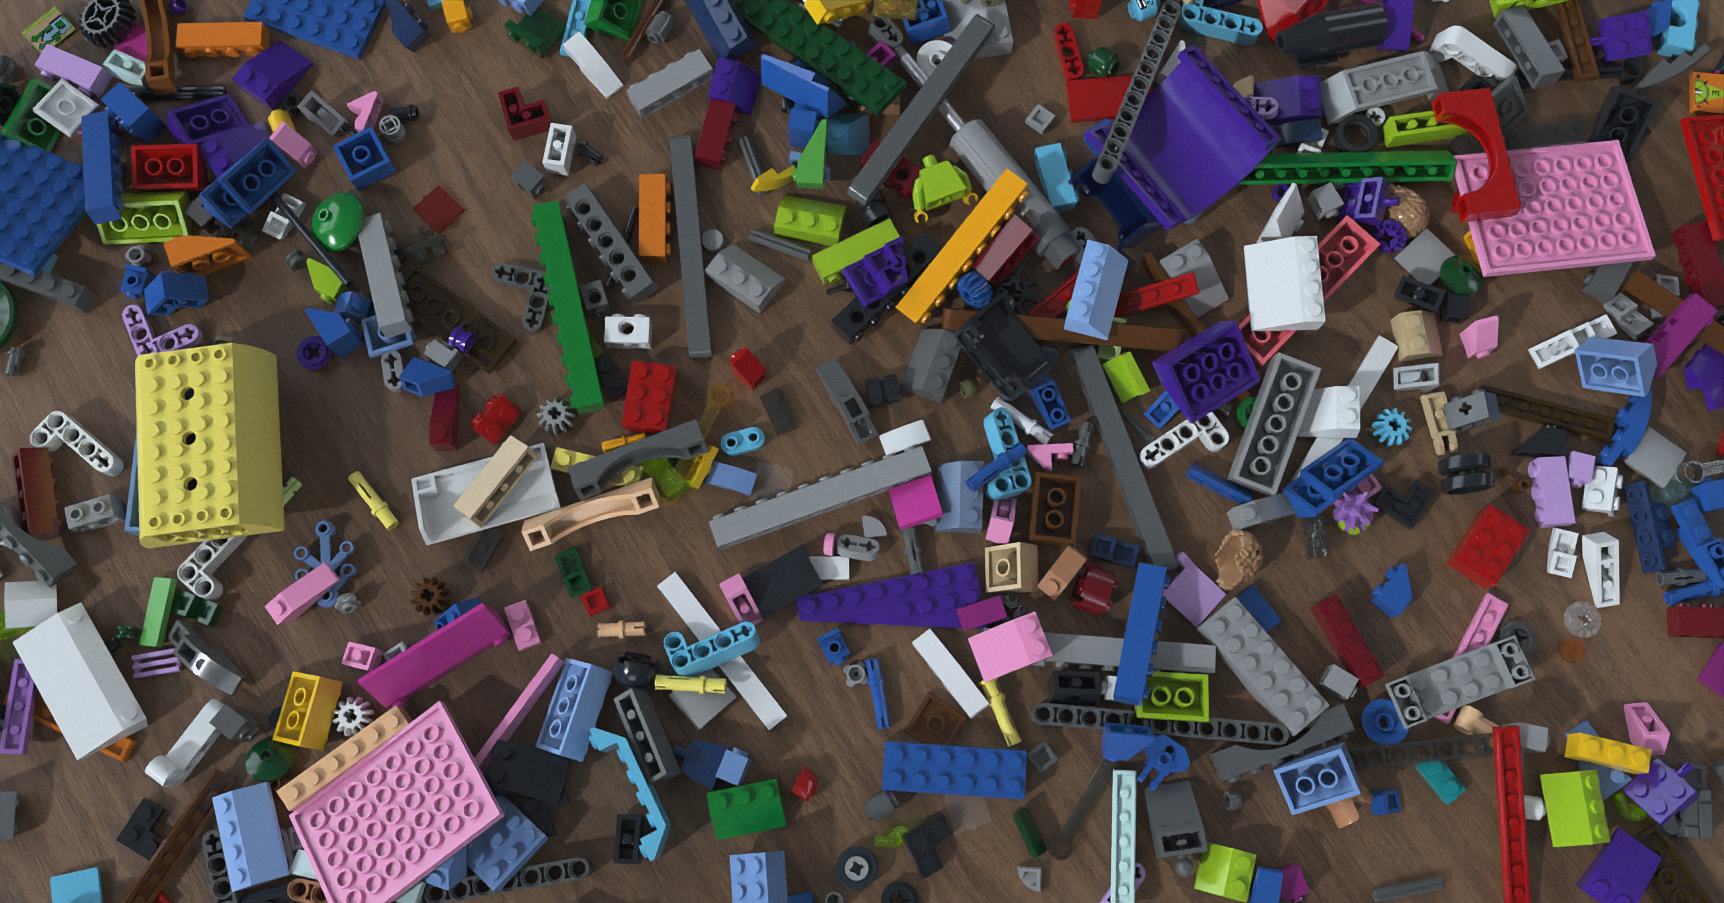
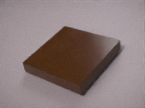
[904,692,968,745]

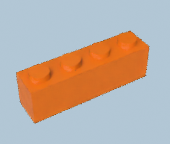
[176,22,270,58]
[639,174,672,264]

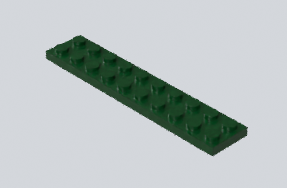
[733,0,907,116]

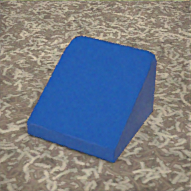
[1370,789,1402,815]

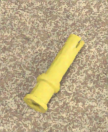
[978,678,1022,747]

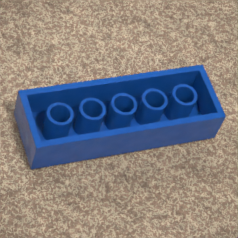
[882,741,1027,799]

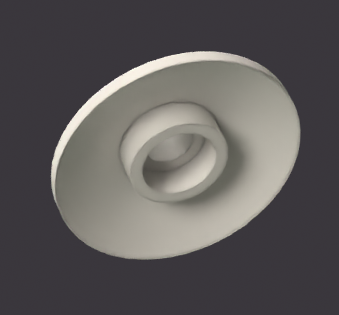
[917,40,952,78]

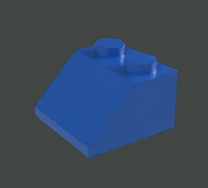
[305,308,364,358]

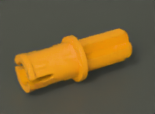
[602,432,646,454]

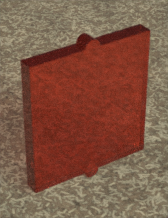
[412,185,464,235]

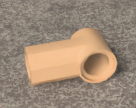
[1453,705,1498,747]

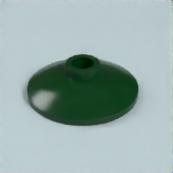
[1440,256,1484,295]
[245,737,294,782]

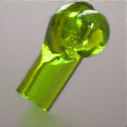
[1612,791,1646,822]
[874,826,909,848]

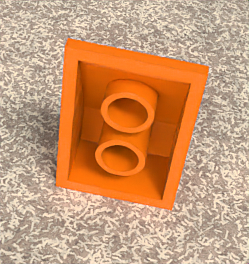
[164,235,252,276]

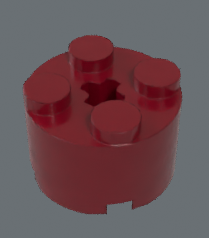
[1071,563,1119,616]

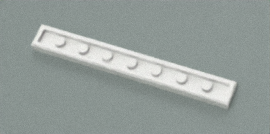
[1290,335,1398,482]
[657,572,787,731]

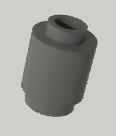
[646,11,674,44]
[863,790,900,823]

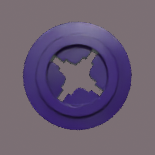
[1371,220,1407,254]
[296,336,333,371]

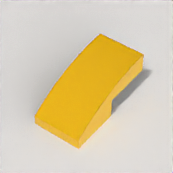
[751,165,796,192]

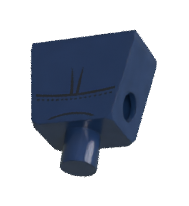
[673,739,731,790]

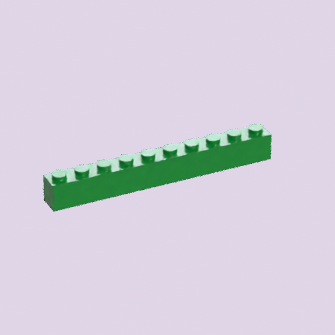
[1237,150,1457,185]
[530,200,605,415]

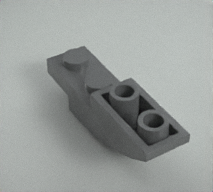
[815,358,878,446]
[167,619,245,695]

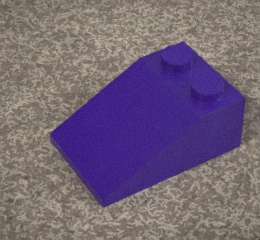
[232,41,314,111]
[1250,75,1322,125]
[167,93,249,155]
[199,122,284,178]
[1576,827,1662,903]

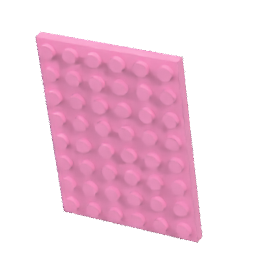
[1454,140,1656,277]
[289,701,505,903]

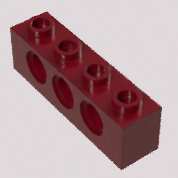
[860,140,935,212]

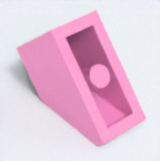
[269,121,318,169]
[1459,315,1499,359]
[986,497,1017,544]
[719,574,763,625]
[1624,702,1670,756]

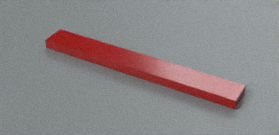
[1492,725,1531,903]

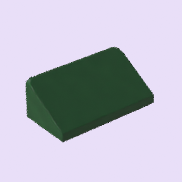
[1012,807,1047,858]

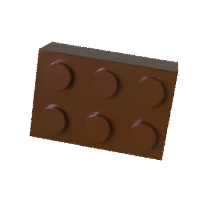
[1027,472,1082,548]

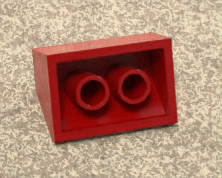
[131,144,208,192]

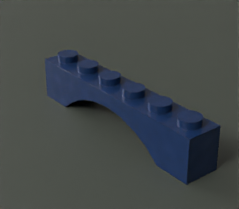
[385,0,432,52]

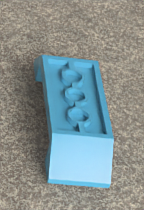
[589,727,672,861]

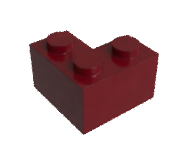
[498,87,553,141]

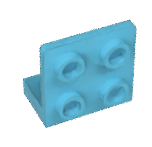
[50,867,103,903]

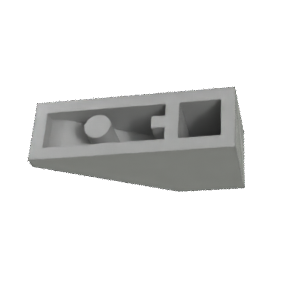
[1227,493,1296,531]

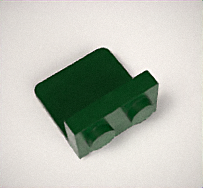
[504,7,566,59]

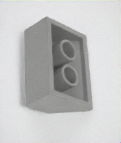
[705,244,786,314]

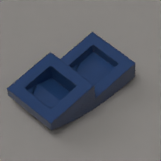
[1275,118,1322,148]
[1090,534,1141,569]

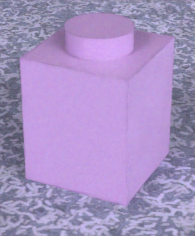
[1565,451,1595,488]

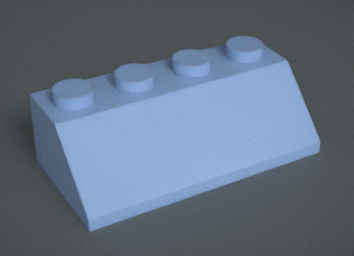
[1064,240,1128,340]
[535,658,613,762]
[212,782,290,892]

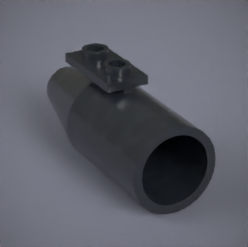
[1275,3,1388,68]

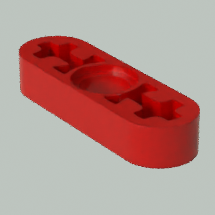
[1053,23,1084,81]

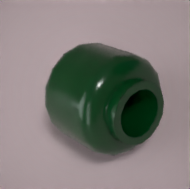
[1087,47,1120,78]

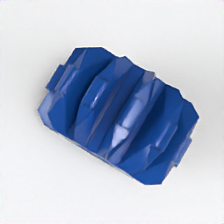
[957,271,993,310]

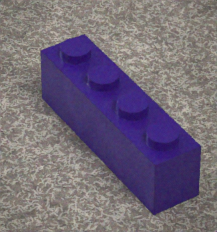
[1377,0,1415,53]

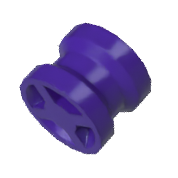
[448,326,476,353]

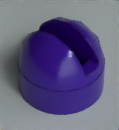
[168,0,188,15]
[1271,184,1289,202]

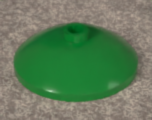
[309,192,364,254]

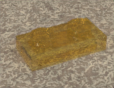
[873,0,918,20]

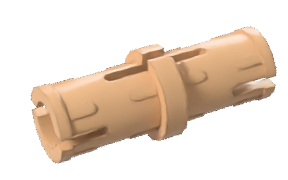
[598,620,646,639]

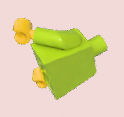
[912,155,978,223]

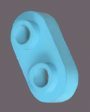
[720,427,765,456]

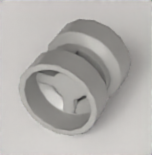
[379,115,406,144]

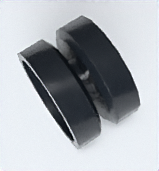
[1437,453,1495,495]

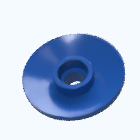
[1361,699,1408,746]

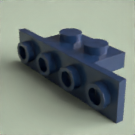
[1623,481,1675,574]

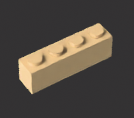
[453,435,538,528]

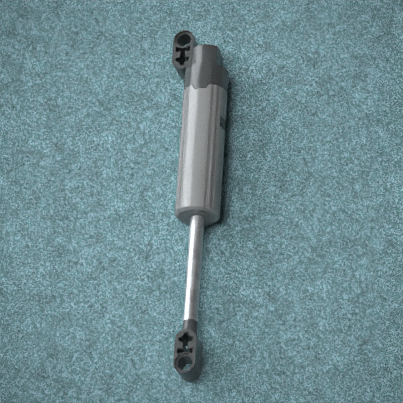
[868,13,1098,271]

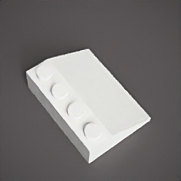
[1244,236,1326,332]

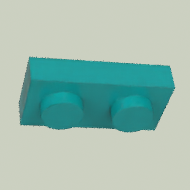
[1415,752,1466,804]

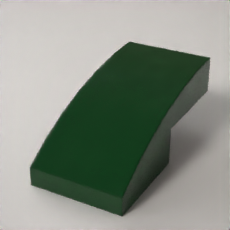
[554,547,593,598]
[171,589,224,627]

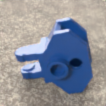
[1137,735,1190,791]

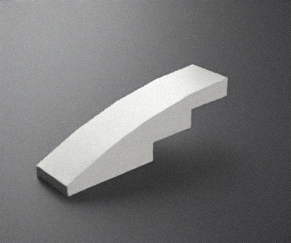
[1528,314,1617,369]
[912,629,989,719]

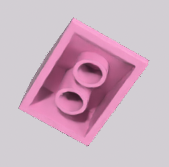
[968,612,1053,683]

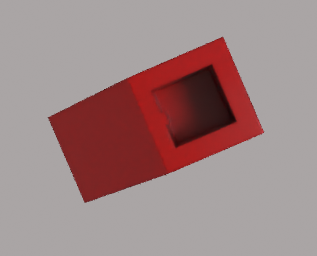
[730,346,767,391]

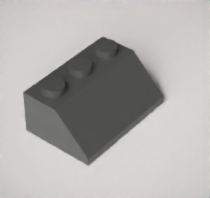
[900,329,962,404]

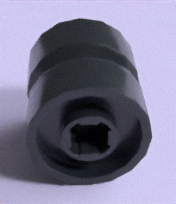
[855,189,893,228]
[865,374,901,408]

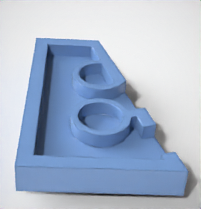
[1565,720,1632,801]

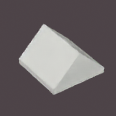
[4,581,57,629]

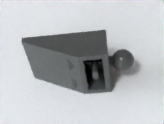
[1143,781,1208,877]

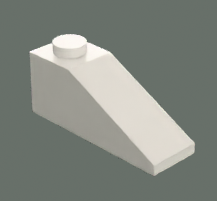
[1582,532,1620,608]

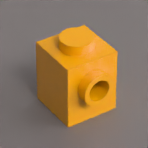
[441,0,474,33]

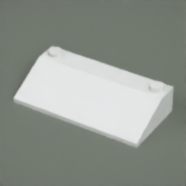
[411,443,561,545]
[13,603,148,761]

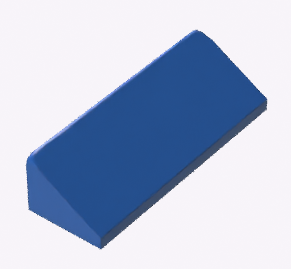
[1185,462,1252,505]

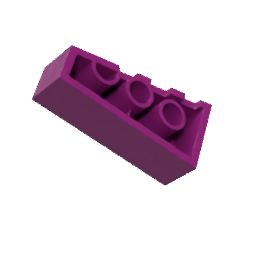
[1644,293,1718,379]

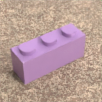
[35,44,112,98]
[1528,456,1576,528]

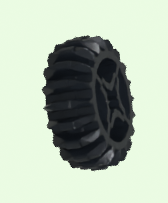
[78,0,137,48]

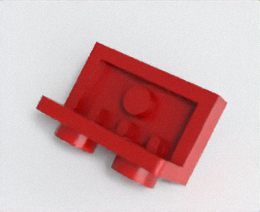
[470,393,523,446]

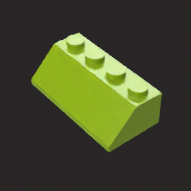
[97,190,192,245]

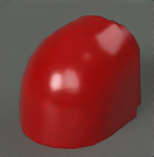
[789,766,818,802]

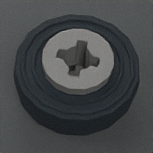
[835,846,878,890]

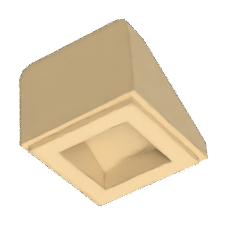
[1233,75,1254,97]

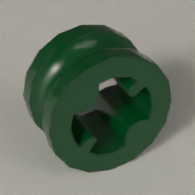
[114,626,138,640]

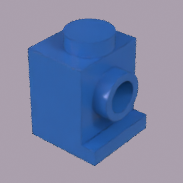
[120,264,156,300]
[817,628,850,666]

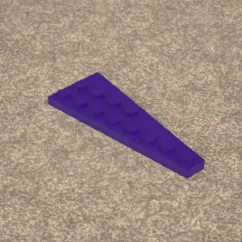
[796,562,988,630]

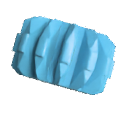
[1372,408,1413,446]

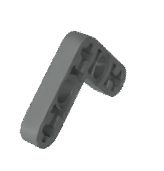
[491,263,551,334]

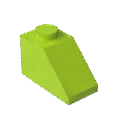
[306,258,351,304]

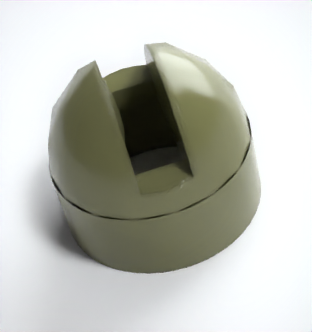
[959,379,977,398]

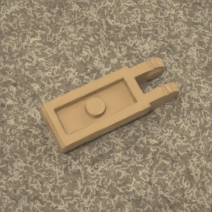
[1420,391,1459,456]

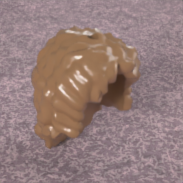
[1383,183,1431,239]
[1215,530,1264,590]

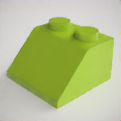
[1194,842,1256,903]

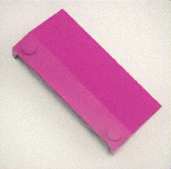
[357,603,512,709]

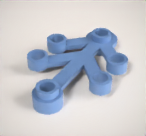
[294,520,357,608]

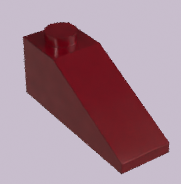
[429,385,460,451]

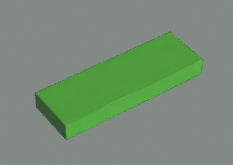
[139,577,177,648]

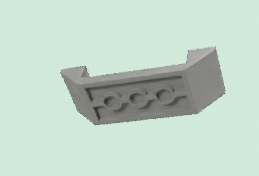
[1320,51,1449,125]
[1385,635,1535,729]

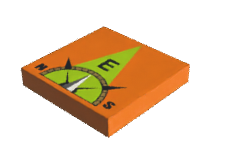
[1689,72,1724,115]

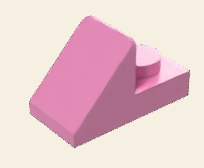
[347,91,384,133]
[1026,443,1073,473]
[341,642,384,672]

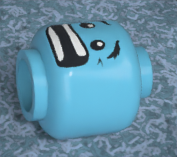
[1128,0,1161,22]

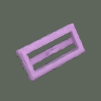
[131,648,183,679]

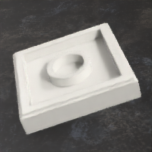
[33,79,100,138]

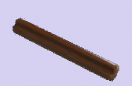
[621,0,667,62]

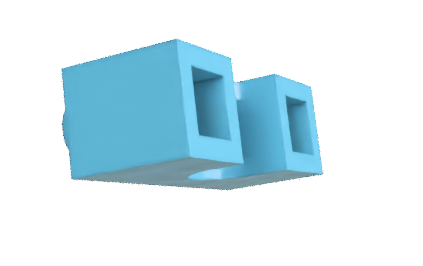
[1657,0,1700,58]

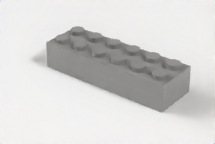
[1226,352,1322,497]
[1195,597,1330,737]

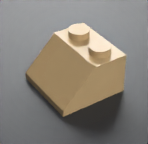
[1391,310,1443,362]
[985,542,1039,593]

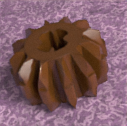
[410,577,450,616]

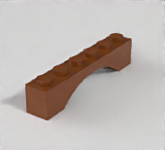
[139,0,177,96]

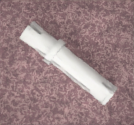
[991,396,1053,444]

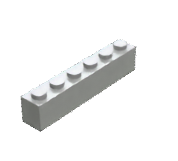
[358,213,414,339]

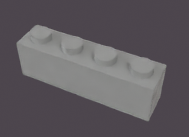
[626,49,714,119]

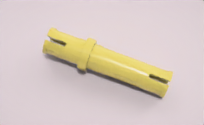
[348,471,399,531]
[655,674,727,694]

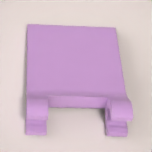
[1162,552,1226,628]

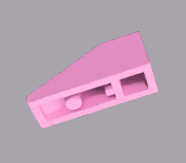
[265,562,340,625]

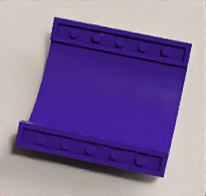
[1085,45,1281,230]

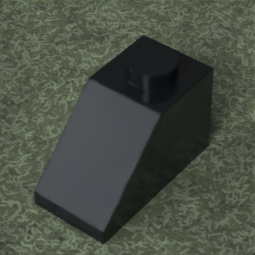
[1511,425,1566,458]

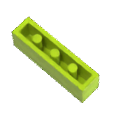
[1381,111,1471,148]
[812,218,900,285]

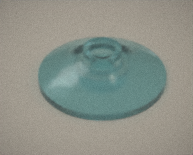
[1650,471,1694,514]

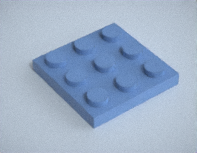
[466,794,549,894]

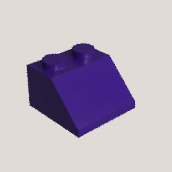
[708,57,761,116]

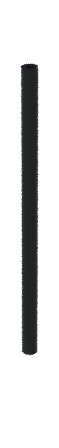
[269,191,353,288]

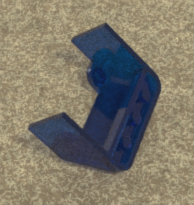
[1068,158,1164,250]

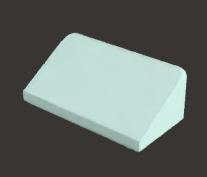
[103,49,148,86]

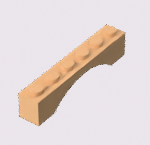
[521,477,660,551]
[276,705,413,811]

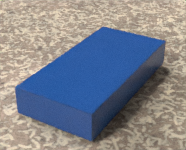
[1236,584,1282,633]

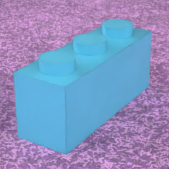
[1033,143,1079,213]

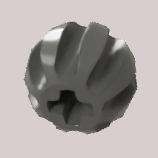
[0,54,19,83]

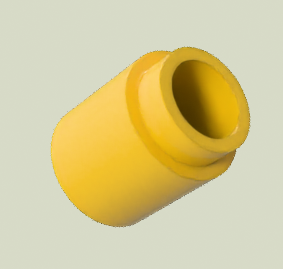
[268,109,296,133]

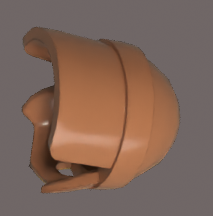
[1325,779,1374,828]

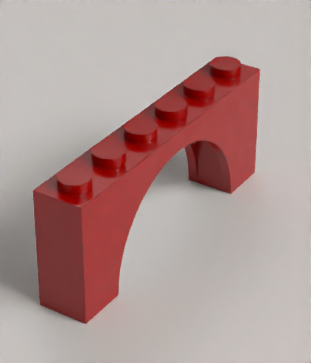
[1431,88,1521,223]

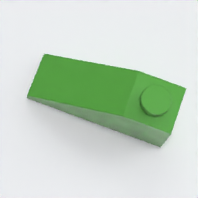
[793,119,828,189]

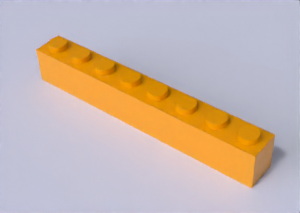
[896,168,1030,326]

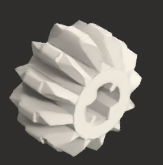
[333,697,375,736]

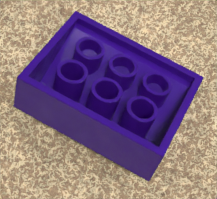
[1152,321,1261,423]

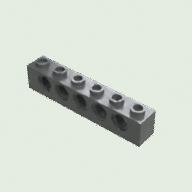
[564,182,659,303]

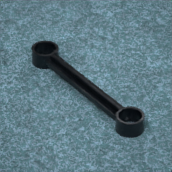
[1514,58,1642,89]

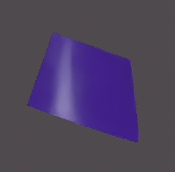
[842,236,908,308]
[1684,345,1724,410]

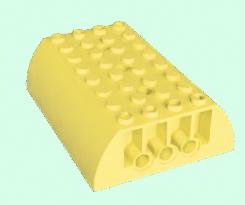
[135,343,285,548]

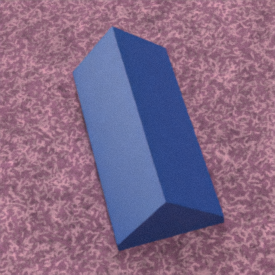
[761,54,846,119]
[200,137,297,228]
[1283,438,1384,518]

